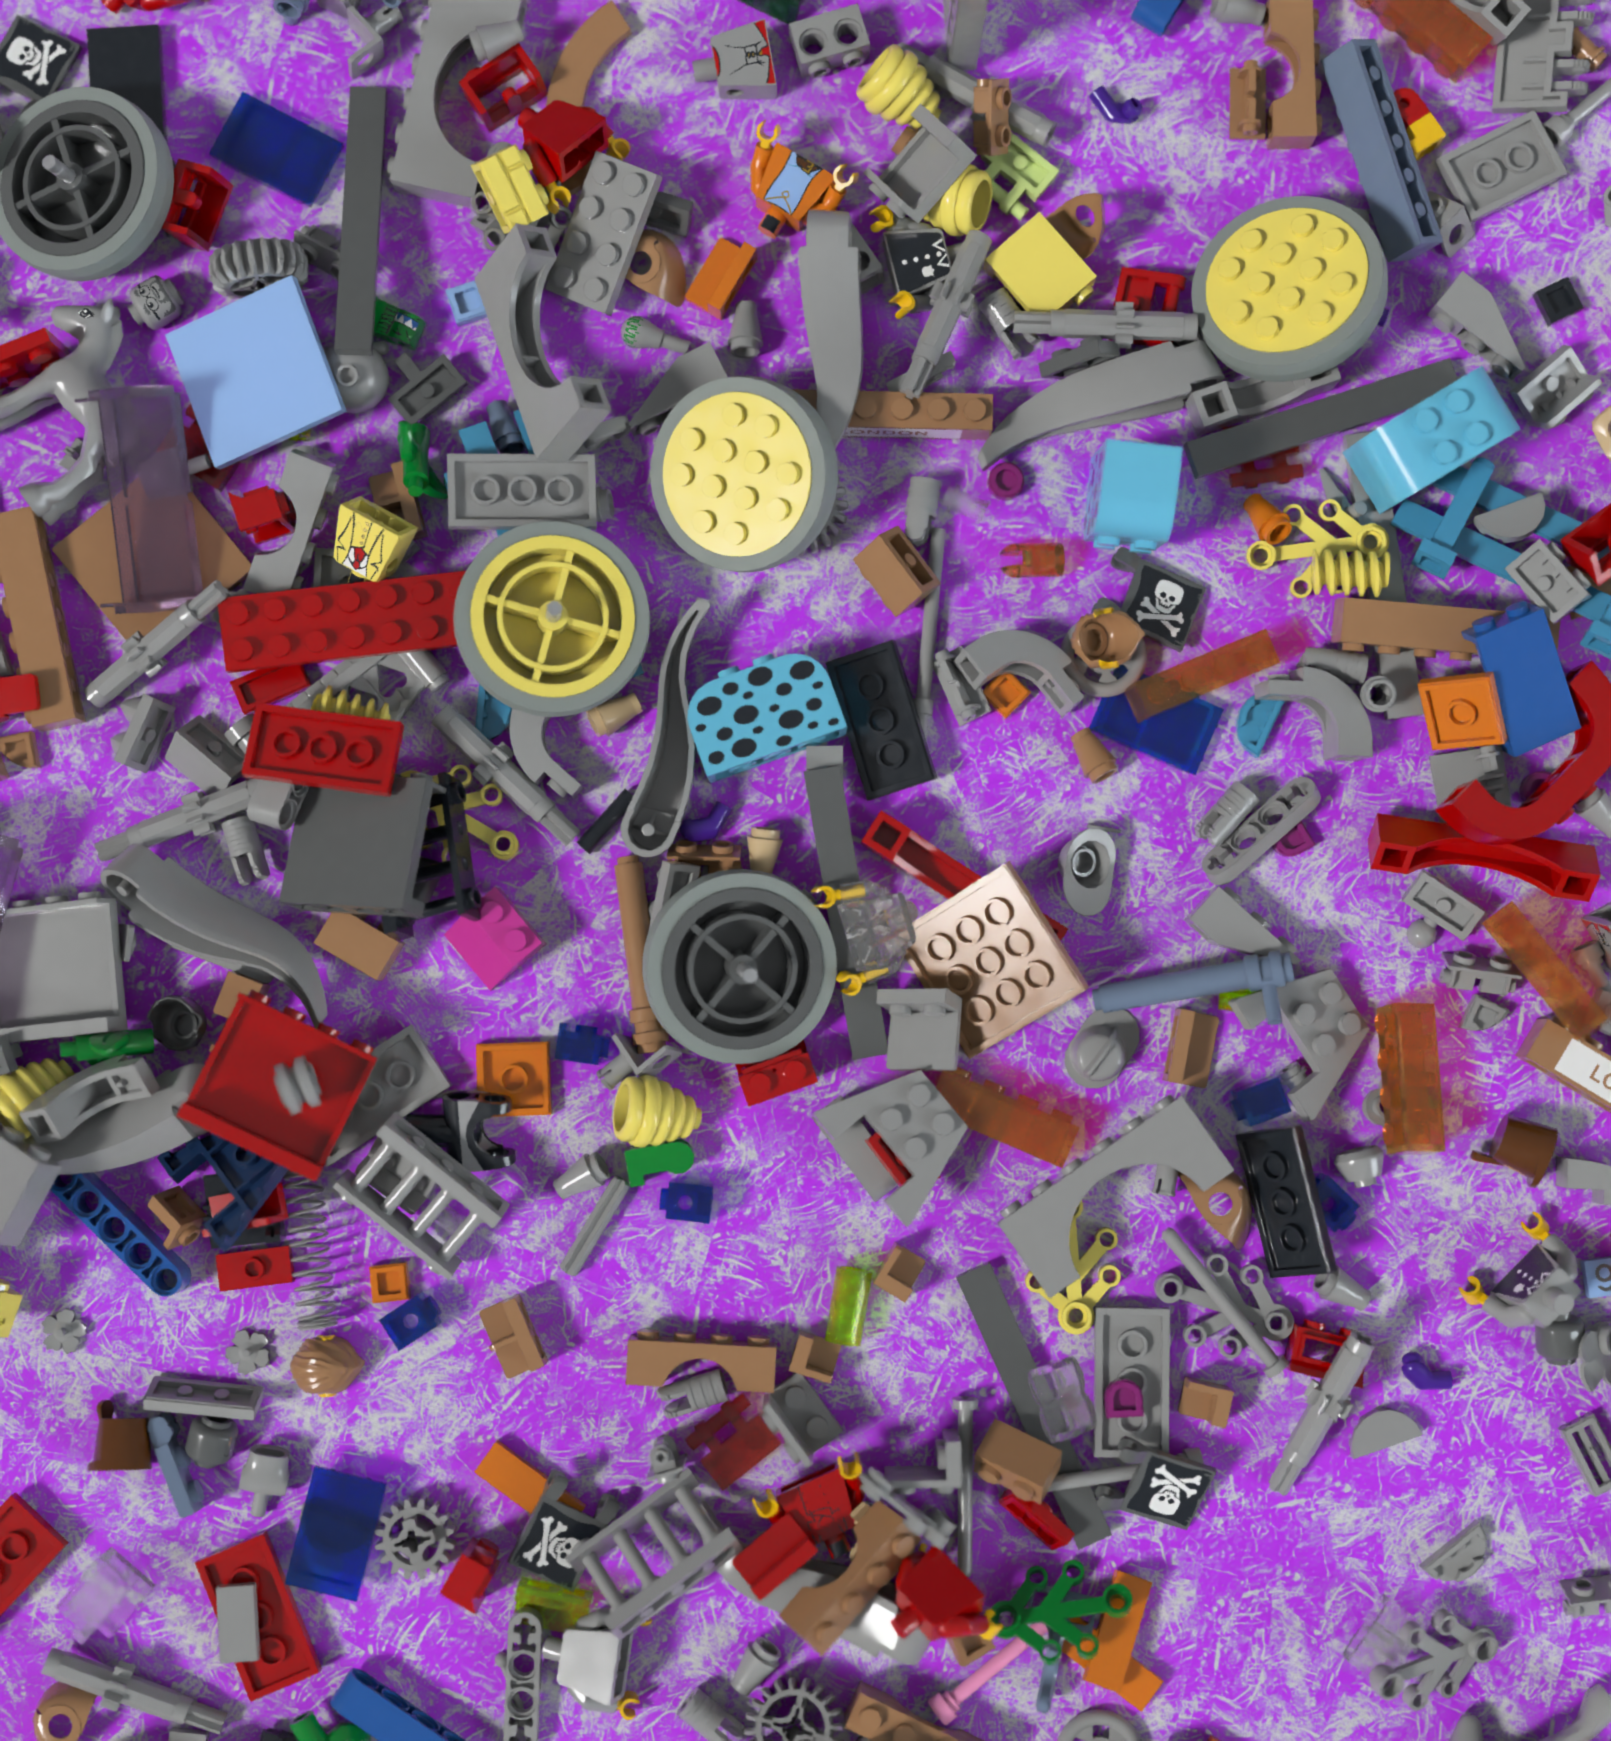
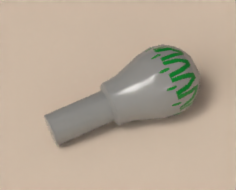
[621,316,690,354]

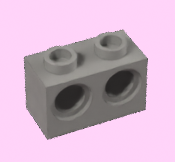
[789,3,870,78]

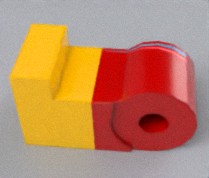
[1393,88,1446,161]

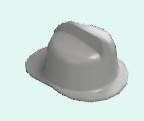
[1058,828,1116,916]
[1065,1010,1140,1088]

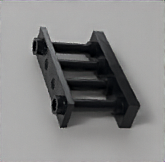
[382,772,482,940]

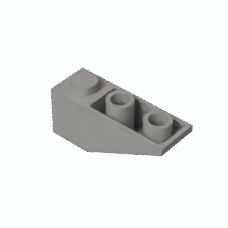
[1427,271,1526,380]
[630,342,727,436]
[1184,886,1301,965]

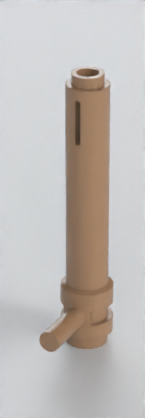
[614,855,669,1054]

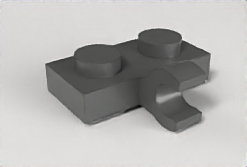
[1039,336,1121,380]
[388,352,468,424]

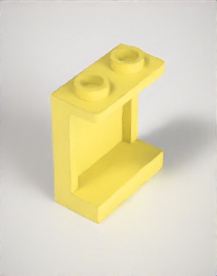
[983,211,1097,312]

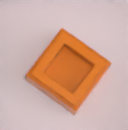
[983,674,1031,719]
[369,1261,411,1303]

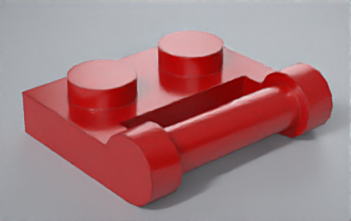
[1108,267,1187,347]

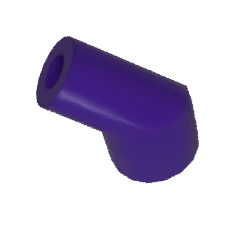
[1089,85,1143,124]
[680,801,732,842]
[1401,1352,1453,1390]

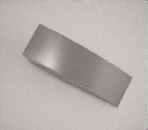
[1556,1156,1611,1205]

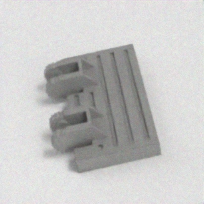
[1492,0,1595,114]

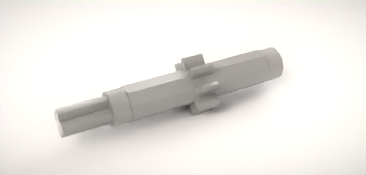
[897,42,1057,147]
[899,230,992,399]
[1013,301,1198,348]
[84,580,230,708]
[431,704,581,846]
[95,779,258,861]
[1268,1330,1376,1496]
[41,1647,228,1735]

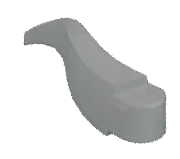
[799,209,864,449]
[978,340,1224,471]
[621,599,710,858]
[100,844,327,1027]
[23,1064,204,1175]
[700,1501,931,1665]

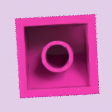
[444,887,547,991]

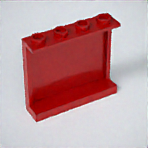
[176,989,378,1182]

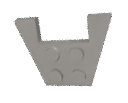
[1228,969,1370,1121]
[812,1069,968,1227]

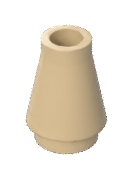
[586,693,643,737]
[747,826,783,874]

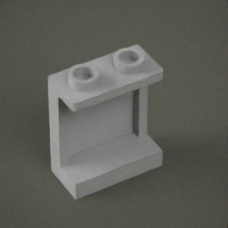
[863,103,977,224]

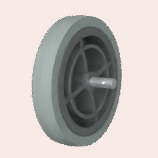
[0,87,174,281]
[642,869,837,1064]

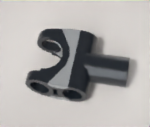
[405,1091,516,1172]

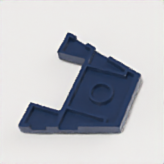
[157,1134,289,1252]

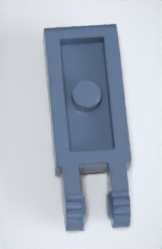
[147,1412,204,1518]

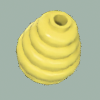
[856,44,942,130]
[923,164,993,236]
[0,1058,75,1140]
[613,1075,702,1148]

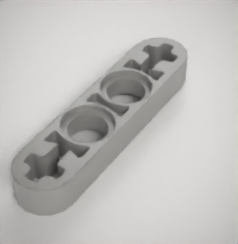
[1202,777,1321,885]
[503,1607,543,1741]

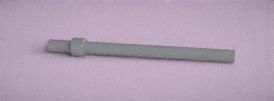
[913,528,946,741]

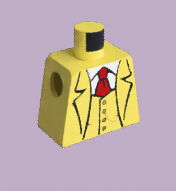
[334,496,418,584]

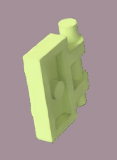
[976,132,1060,221]

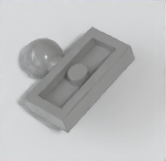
[1402,869,1485,948]

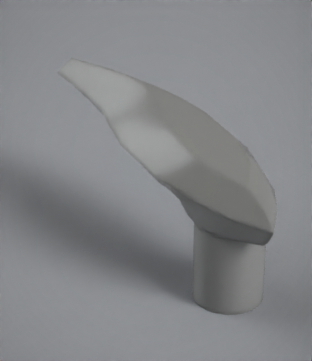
[1320,468,1367,521]

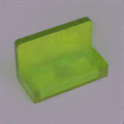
[514,1576,594,1633]

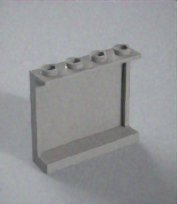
[0,892,128,1043]

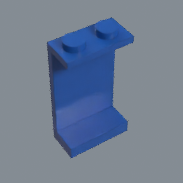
[1461,601,1581,757]

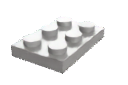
[1435,110,1568,224]

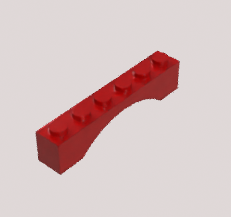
[860,810,1068,941]
[1368,813,1601,902]

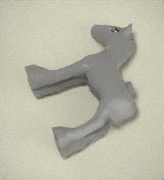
[0,298,141,526]

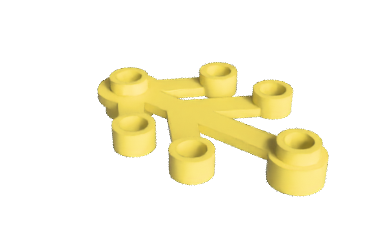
[1246,499,1389,598]
[400,765,520,861]
[1025,1200,1121,1335]

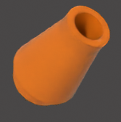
[1243,493,1292,545]

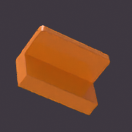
[685,238,757,320]

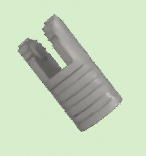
[978,287,1041,360]
[904,476,942,548]
[1296,647,1369,686]
[1194,781,1260,847]
[221,815,270,887]
[656,1368,729,1419]
[677,1687,747,1741]

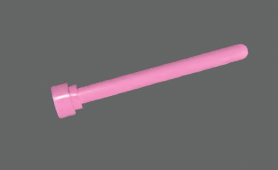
[927,1623,1048,1726]

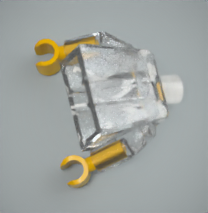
[811,880,918,996]

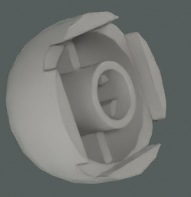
[325,345,390,413]

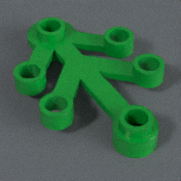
[991,1560,1132,1666]

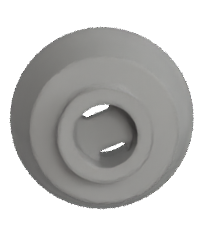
[1334,1145,1384,1188]

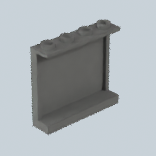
[279,772,446,918]

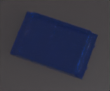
[209,92,345,208]
[1089,664,1224,776]
[285,1465,387,1602]

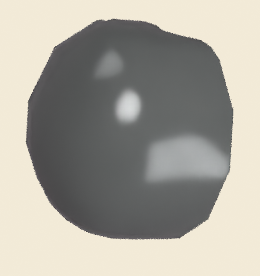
[147,995,207,1052]

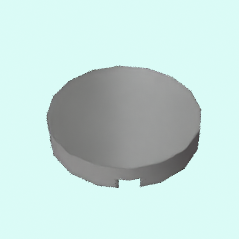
[574,416,632,454]

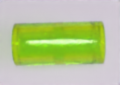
[825,1266,873,1347]

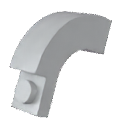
[953,630,1085,717]
[1255,666,1373,761]
[510,708,584,799]
[19,1054,160,1144]

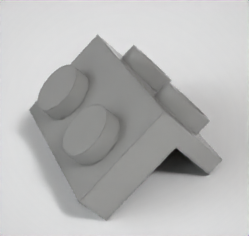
[1510,345,1603,429]

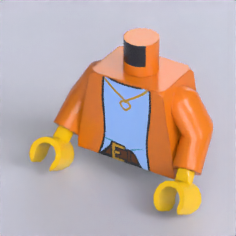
[750,119,859,239]

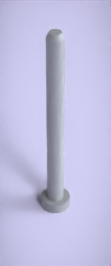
[1161,1227,1289,1378]
[953,1396,978,1578]

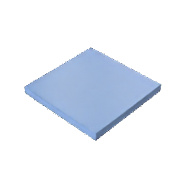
[165,275,347,470]

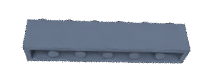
[1321,39,1443,262]

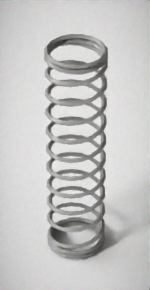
[283,1170,338,1330]

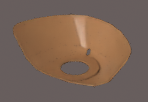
[1045,193,1105,260]
[626,229,686,307]
[1178,1171,1252,1250]
[33,1681,97,1741]

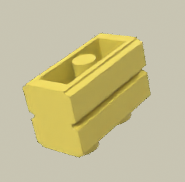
[471,144,549,234]

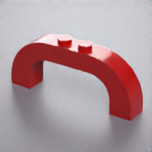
[1435,660,1611,845]

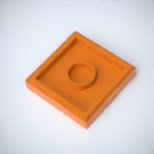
[1417,672,1508,750]
[476,1041,552,1117]

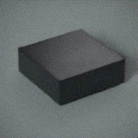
[1532,276,1584,327]

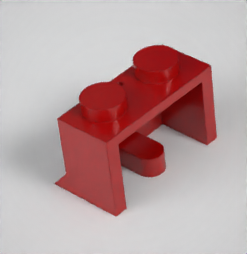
[458,43,548,133]
[161,158,234,252]
[228,486,296,545]
[1560,503,1611,587]
[735,1039,818,1107]
[1284,1318,1365,1388]
[439,1537,501,1615]

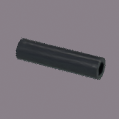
[576,789,633,854]

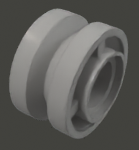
[274,1055,322,1115]

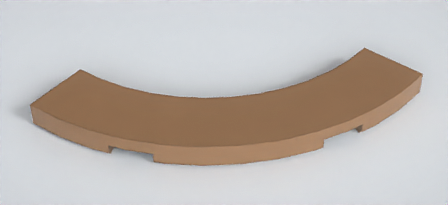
[546,0,632,196]

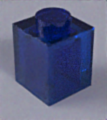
[1229,1075,1292,1127]

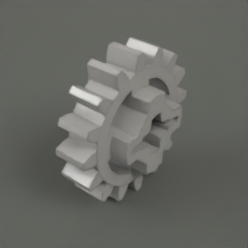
[374,1495,457,1580]

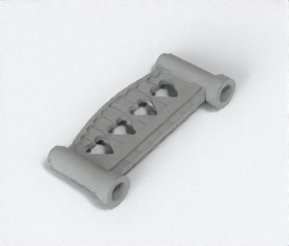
[224,650,450,753]

